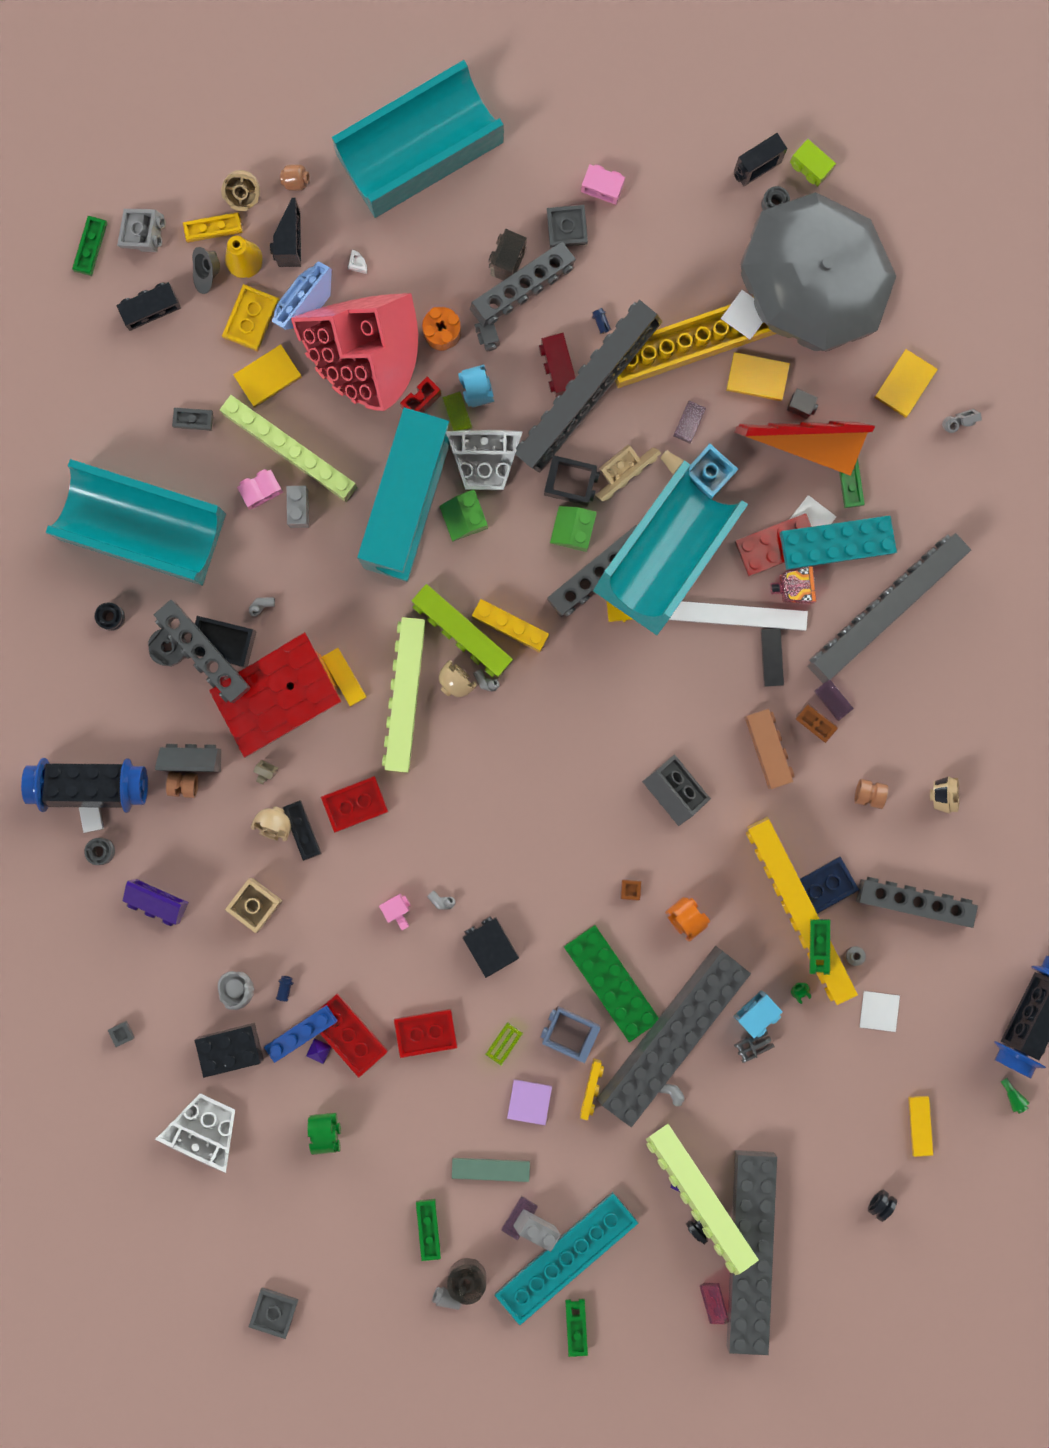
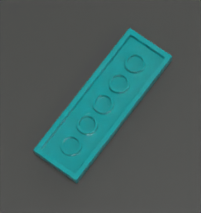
[780,515,897,570]

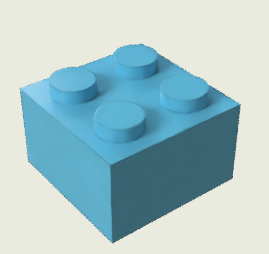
[689,444,738,499]
[733,990,783,1038]

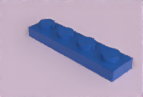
[264,1005,337,1063]

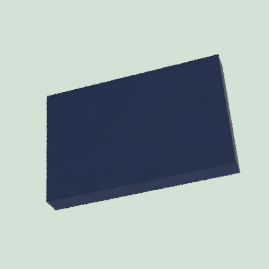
[800,856,859,914]

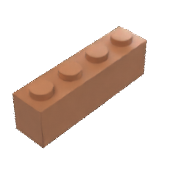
[744,709,794,789]

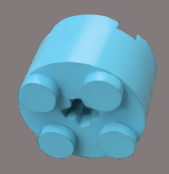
[458,364,494,408]

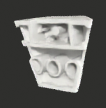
[446,430,522,490]
[155,1094,235,1173]

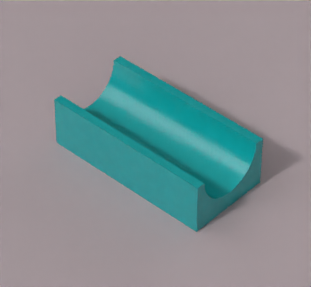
[332,60,504,218]
[357,407,450,582]
[45,459,226,586]
[593,460,748,635]

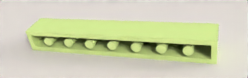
[220,395,357,503]
[382,617,426,773]
[646,1124,759,1275]

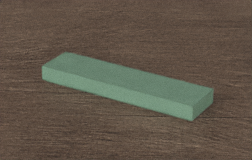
[452,1158,530,1182]

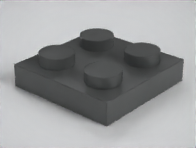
[547,205,588,248]
[249,1287,299,1339]

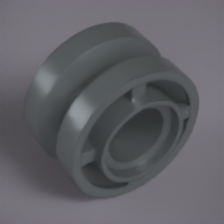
[761,186,790,210]
[84,838,115,865]

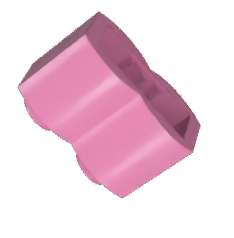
[237,469,283,510]

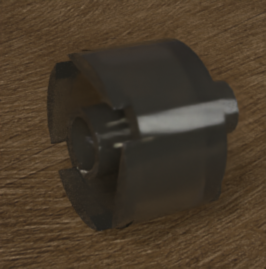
[447,1258,487,1305]

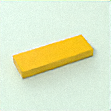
[183,212,243,243]
[322,648,367,707]
[908,1096,933,1157]

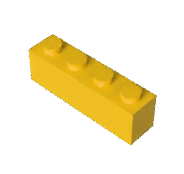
[472,599,549,653]

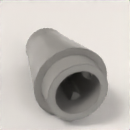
[432,1287,462,1310]

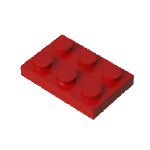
[321,776,389,833]
[394,1009,458,1058]

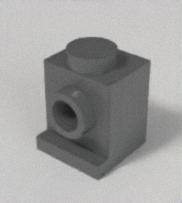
[474,323,500,351]

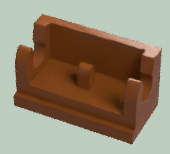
[796,703,838,743]

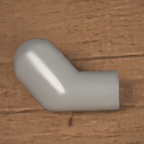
[249,597,275,617]
[473,669,499,692]
[427,890,455,910]
[660,1084,684,1106]

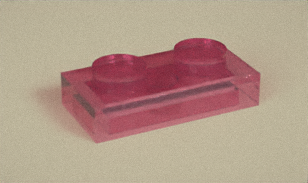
[700,1283,729,1324]

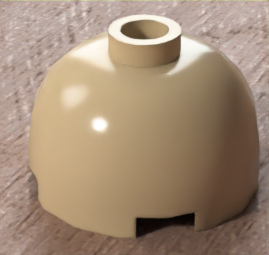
[221,170,260,211]
[439,660,477,697]
[251,806,291,841]

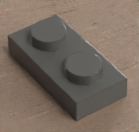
[172,408,213,431]

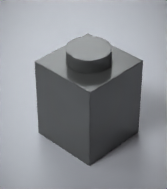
[787,389,818,419]

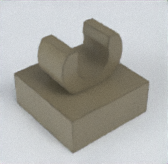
[253,760,279,784]

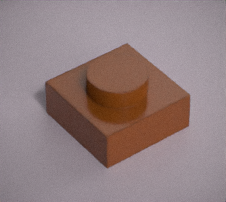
[620,880,641,900]

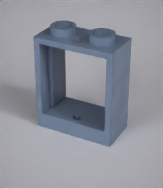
[540,1006,601,1063]

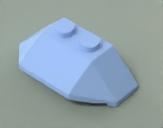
[272,261,332,330]

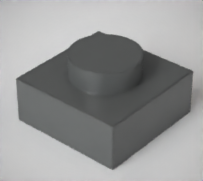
[108,1021,135,1047]

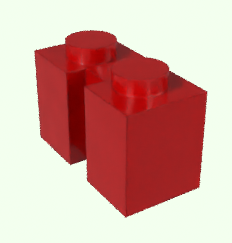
[400,376,442,413]

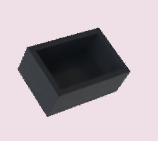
[190,616,256,668]
[194,1023,264,1078]

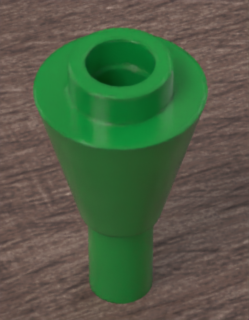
[1001,1078,1030,1114]

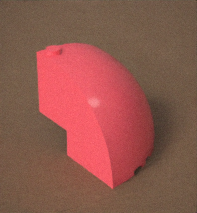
[291,293,418,411]

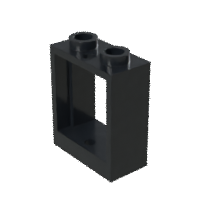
[734,133,788,186]
[544,455,600,506]

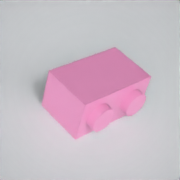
[581,164,625,205]

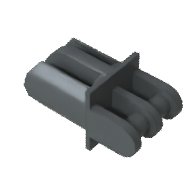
[734,1031,775,1063]

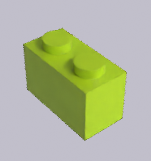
[790,139,836,187]

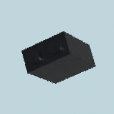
[462,916,519,978]

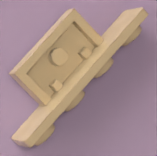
[595,445,661,501]

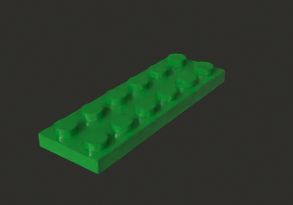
[563,925,659,1043]

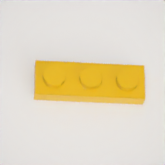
[580,1058,604,1120]

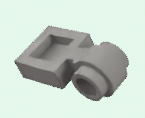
[942,409,982,433]

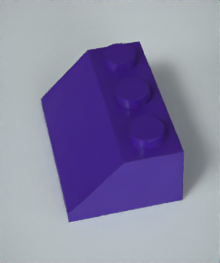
[123,879,189,926]

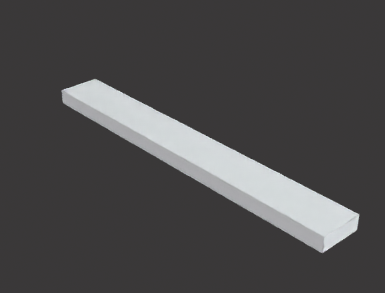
[669,601,808,631]

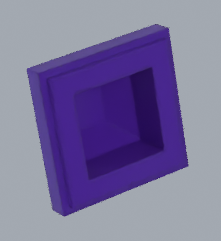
[306,1038,331,1064]

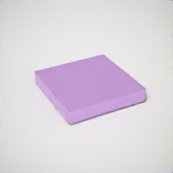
[507,1079,552,1125]

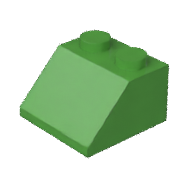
[439,489,488,542]
[550,506,597,552]

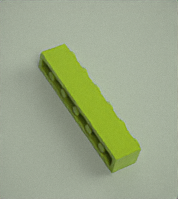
[411,584,513,678]

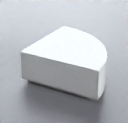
[348,250,367,274]

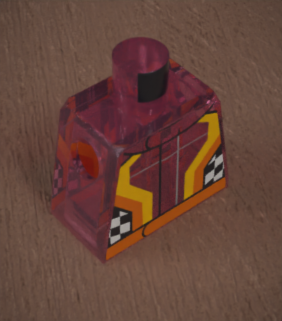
[770,566,817,604]

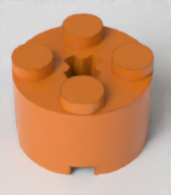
[422,307,461,351]
[665,897,710,942]

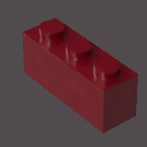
[538,333,576,397]

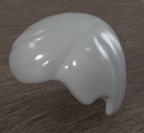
[218,971,254,1010]

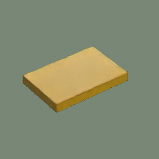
[222,284,279,352]
[233,344,302,408]
[874,349,938,418]
[726,352,790,402]

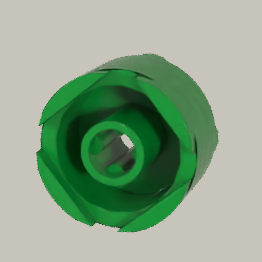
[307,1113,341,1155]

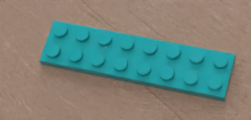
[495,1192,639,1325]

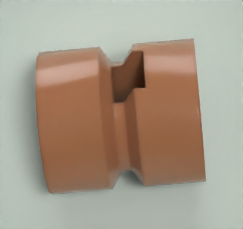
[166,771,198,798]
[854,779,888,809]

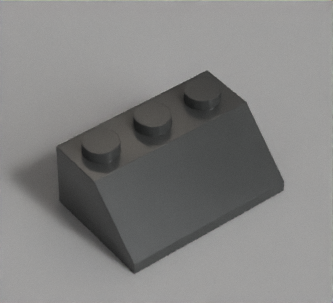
[155,744,221,772]
[642,754,711,826]

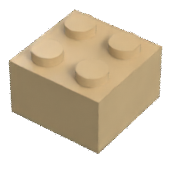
[225,878,282,933]

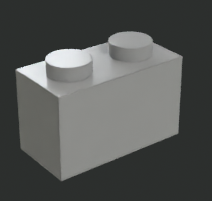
[286,486,309,528]
[513,1209,561,1252]

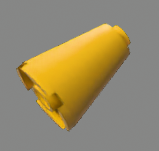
[225,236,263,278]

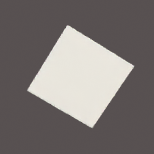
[721,290,763,339]
[789,495,836,527]
[860,991,900,1032]

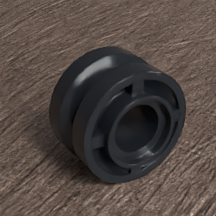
[94,602,125,631]
[868,1189,897,1222]
[686,1219,708,1245]

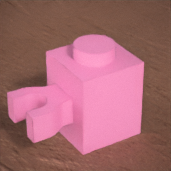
[379,893,411,930]

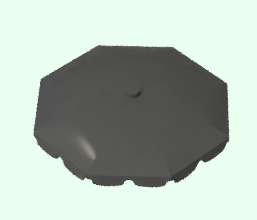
[740,192,896,352]

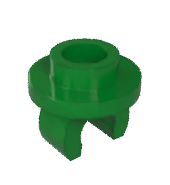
[791,983,811,1004]

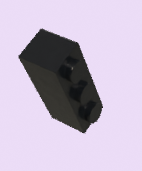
[116,282,181,331]

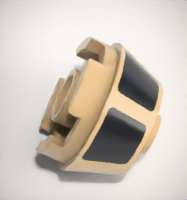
[930,776,959,814]

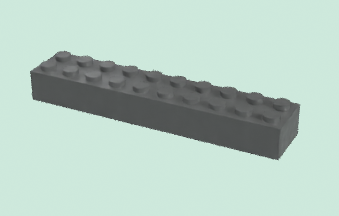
[515,299,662,473]
[807,533,971,683]
[597,946,751,1128]
[726,1150,777,1355]

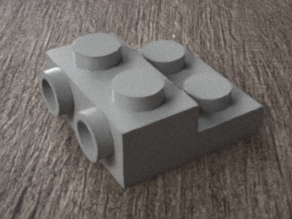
[117,209,166,252]

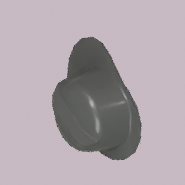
[192,247,220,294]

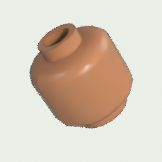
[280,165,310,191]

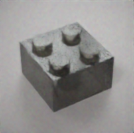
[488,229,527,281]

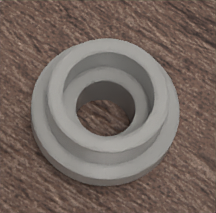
[846,946,866,966]

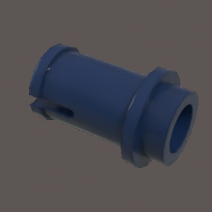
[592,308,612,334]
[276,976,294,1002]

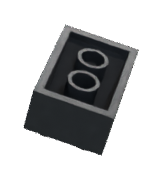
[270,198,301,267]

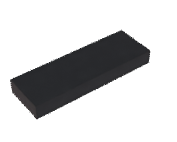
[761,628,784,687]
[283,800,322,861]

